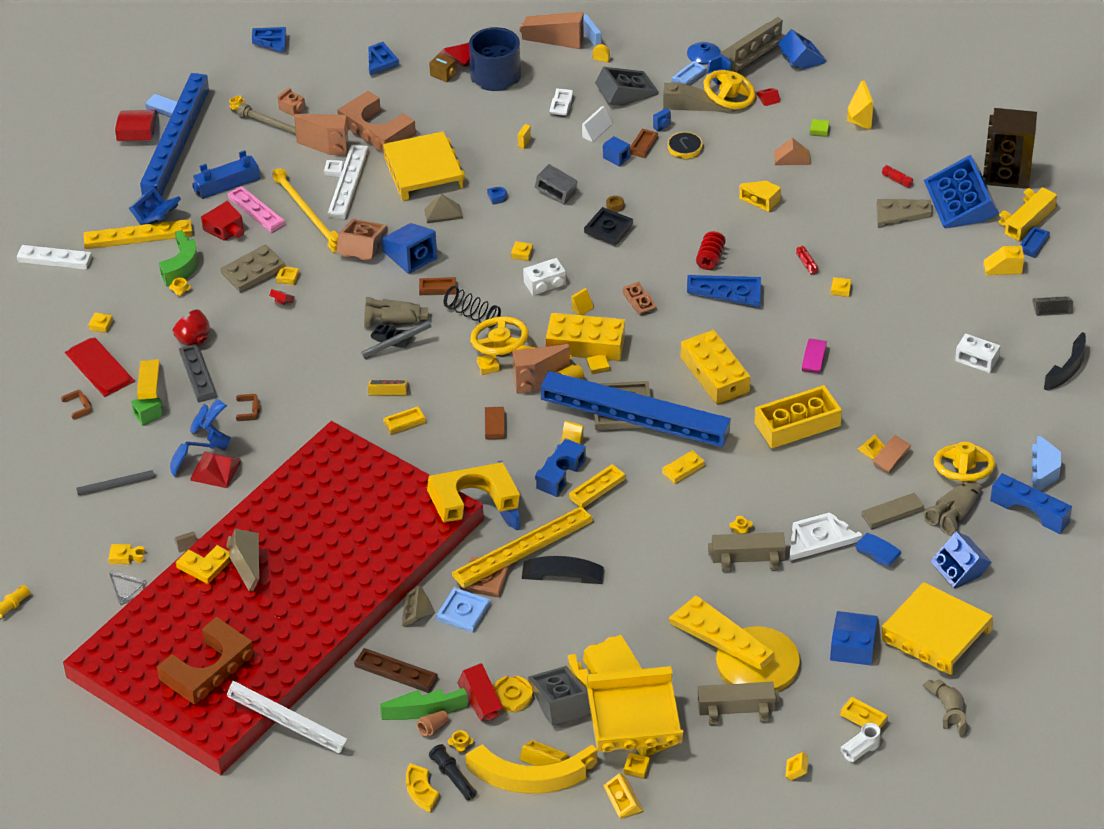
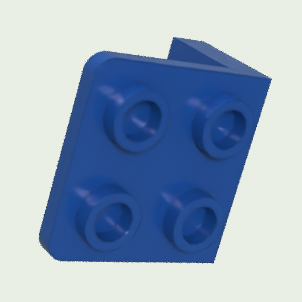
[129,187,181,225]

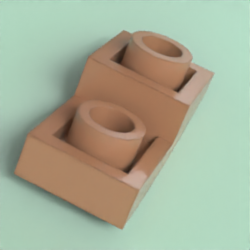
[622,282,656,314]
[873,435,911,473]

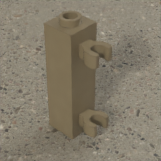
[708,532,786,571]
[697,682,779,724]

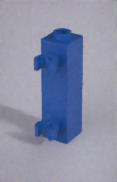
[192,150,260,199]

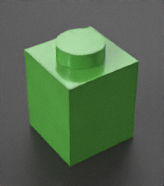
[131,397,163,426]

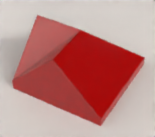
[439,43,470,67]
[190,451,241,488]

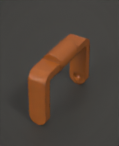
[61,390,91,419]
[236,394,260,421]

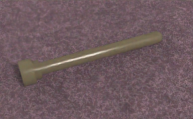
[237,103,296,135]

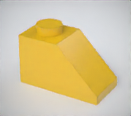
[739,181,781,212]
[983,246,1024,275]

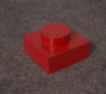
[269,289,295,305]

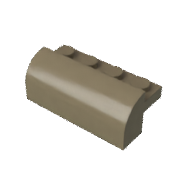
[720,17,785,72]

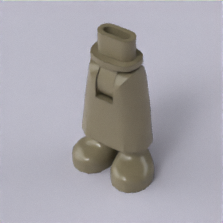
[364,297,428,328]
[923,481,982,535]

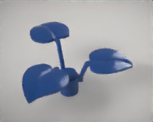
[170,399,231,477]

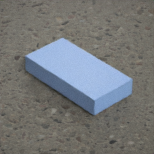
[584,14,601,46]
[672,61,707,85]
[145,94,177,117]

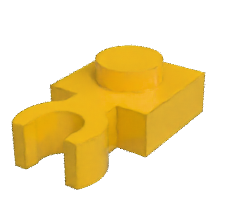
[108,544,145,564]

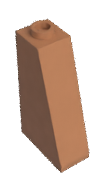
[519,12,584,49]

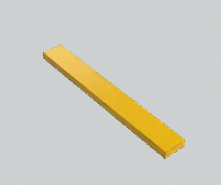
[452,506,593,588]

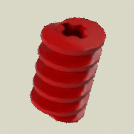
[696,231,726,270]

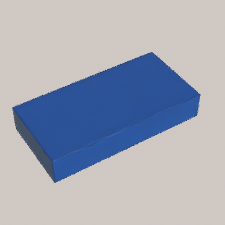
[1020,226,1050,258]

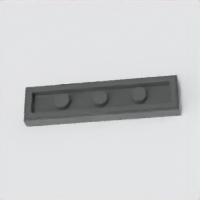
[179,344,216,403]

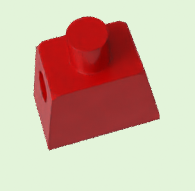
[201,201,244,241]

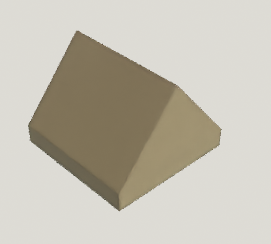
[174,532,197,553]

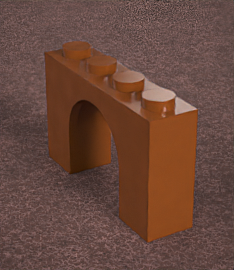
[157,617,254,705]

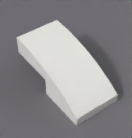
[550,88,574,116]

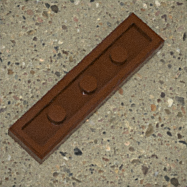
[354,648,438,693]

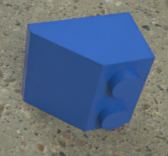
[778,29,827,69]

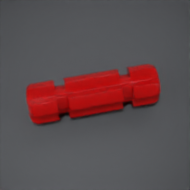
[882,165,913,188]
[796,246,818,274]

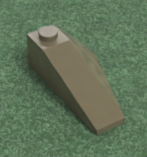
[663,82,733,112]

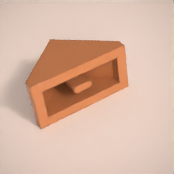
[774,138,810,165]

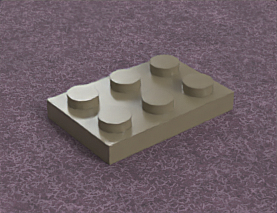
[220,244,286,292]

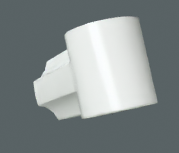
[841,723,880,762]

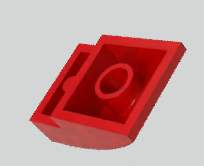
[115,110,156,141]

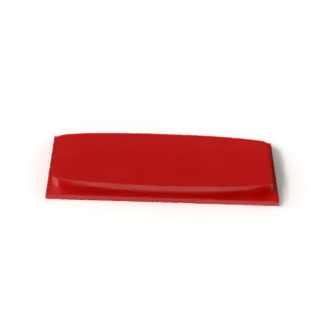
[64,337,135,397]

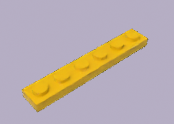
[83,219,193,249]

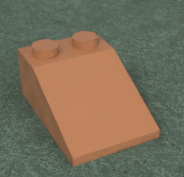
[294,114,349,155]
[337,219,387,261]
[512,344,570,393]

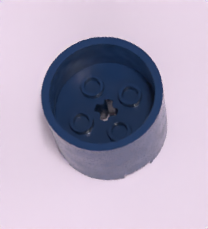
[469,27,521,91]

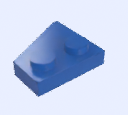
[252,27,286,52]
[368,42,399,75]

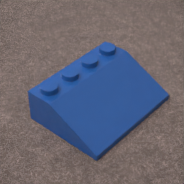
[924,155,999,228]

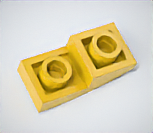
[568,654,588,689]

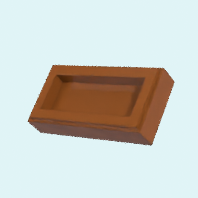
[630,128,658,158]
[419,277,456,295]
[485,407,505,439]

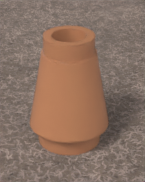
[417,710,449,736]

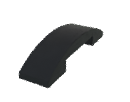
[1044,332,1086,391]
[522,556,604,584]

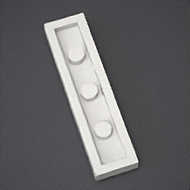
[17,245,92,269]

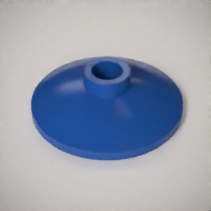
[687,42,721,65]

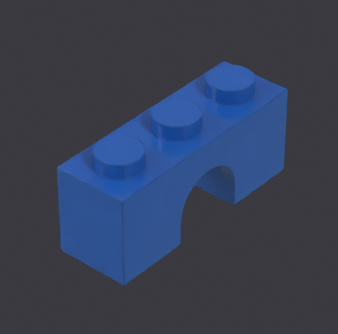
[535,438,586,497]

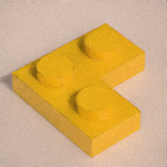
[176,545,231,584]

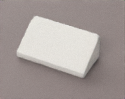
[582,106,612,142]

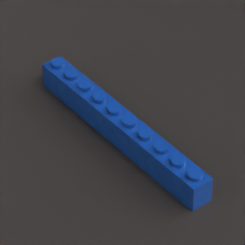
[140,73,209,197]
[541,371,731,447]

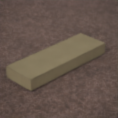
[862,493,924,529]

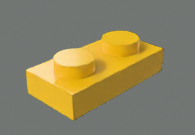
[662,450,705,484]
[840,697,888,729]

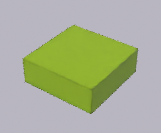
[810,119,829,136]

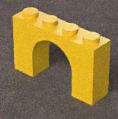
[427,462,520,523]

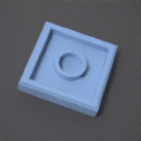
[436,587,491,633]

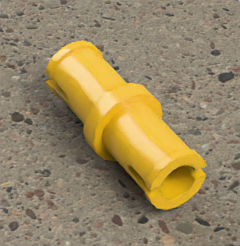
[0,585,31,618]

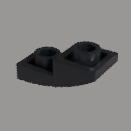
[370,323,414,348]

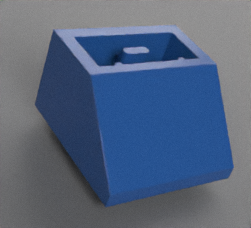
[931,532,992,588]

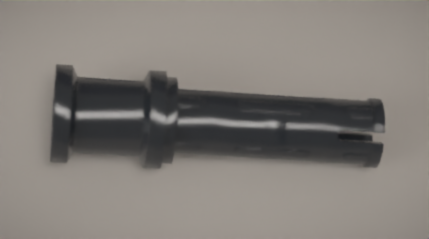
[429,744,477,800]

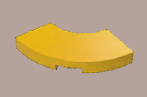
[406,763,440,813]

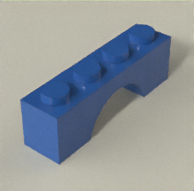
[990,473,1072,534]

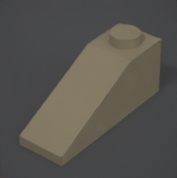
[227,529,259,592]

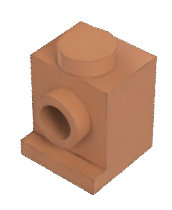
[277,87,305,117]

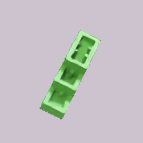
[380,688,468,720]

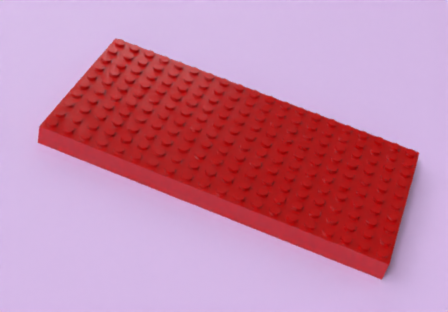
[63,420,484,776]

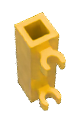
[998,187,1057,242]

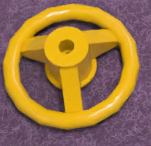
[703,70,756,109]
[470,316,529,355]
[933,441,996,482]

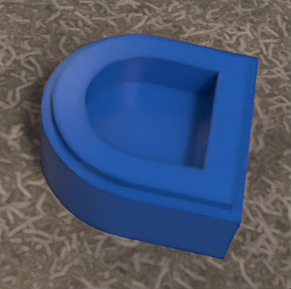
[487,187,507,205]

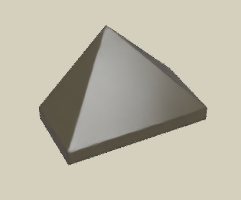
[424,194,462,223]
[402,585,435,627]

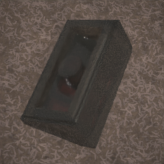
[1032,296,1073,316]

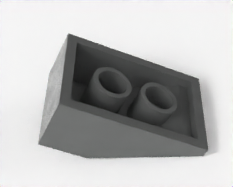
[595,67,659,105]
[528,666,591,725]

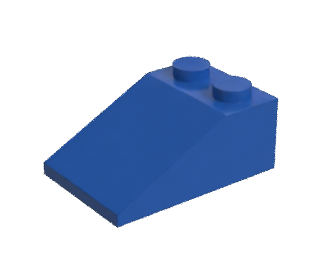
[830,611,878,666]

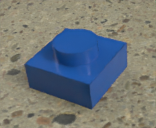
[653,108,671,132]

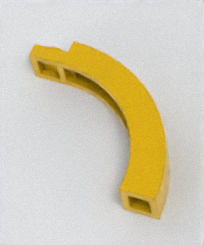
[465,744,598,794]

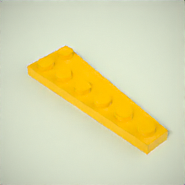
[669,595,775,670]

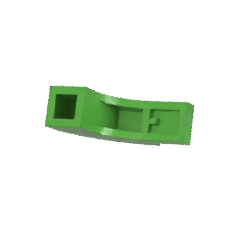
[159,230,198,287]

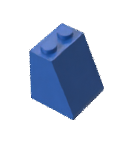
[382,223,438,274]

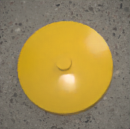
[716,626,799,692]

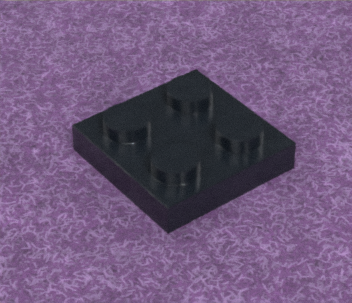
[584,207,633,245]

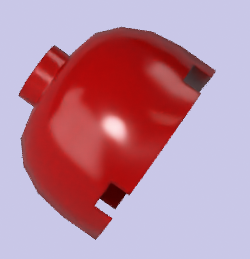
[172,309,210,346]

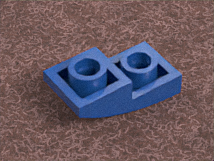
[855,533,902,566]

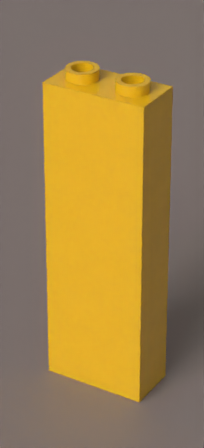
[583,634,679,757]

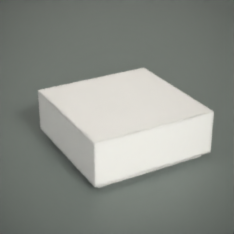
[324,160,344,177]

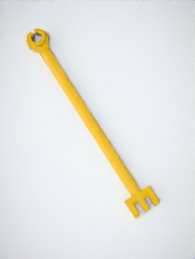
[272,168,338,253]

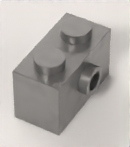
[535,164,578,205]

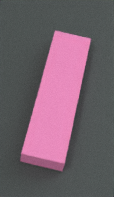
[227,186,285,233]

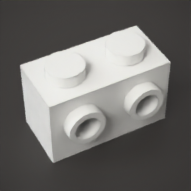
[523,258,566,295]
[955,333,1000,373]

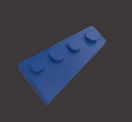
[687,275,761,307]

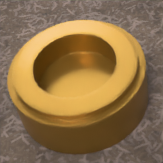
[606,196,624,212]

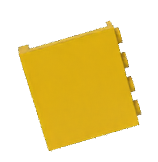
[383,131,465,201]
[882,582,993,675]
[586,666,683,752]

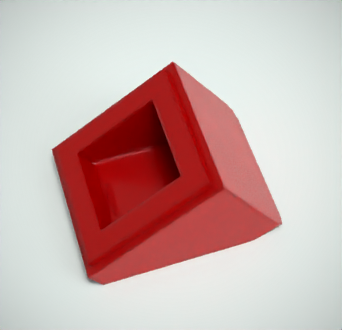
[756,88,780,106]

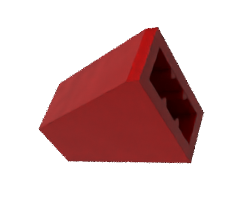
[457,663,503,721]

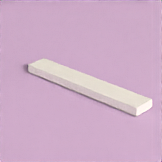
[328,145,369,220]
[227,681,347,753]

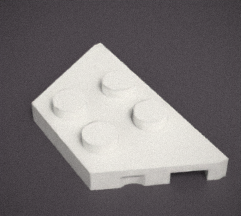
[790,512,862,561]

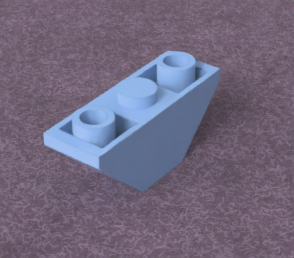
[1032,436,1061,491]

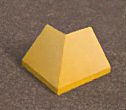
[847,80,873,129]

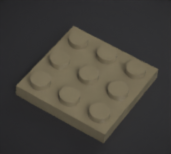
[594,381,650,430]

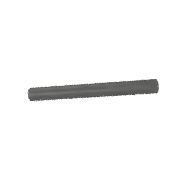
[361,320,432,358]
[76,470,154,495]

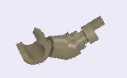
[923,679,967,737]

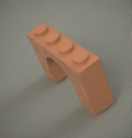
[338,91,416,152]

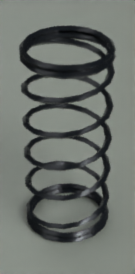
[443,286,501,328]

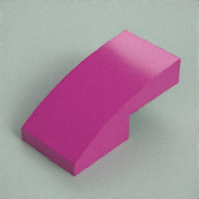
[802,338,827,373]

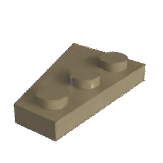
[877,199,932,228]

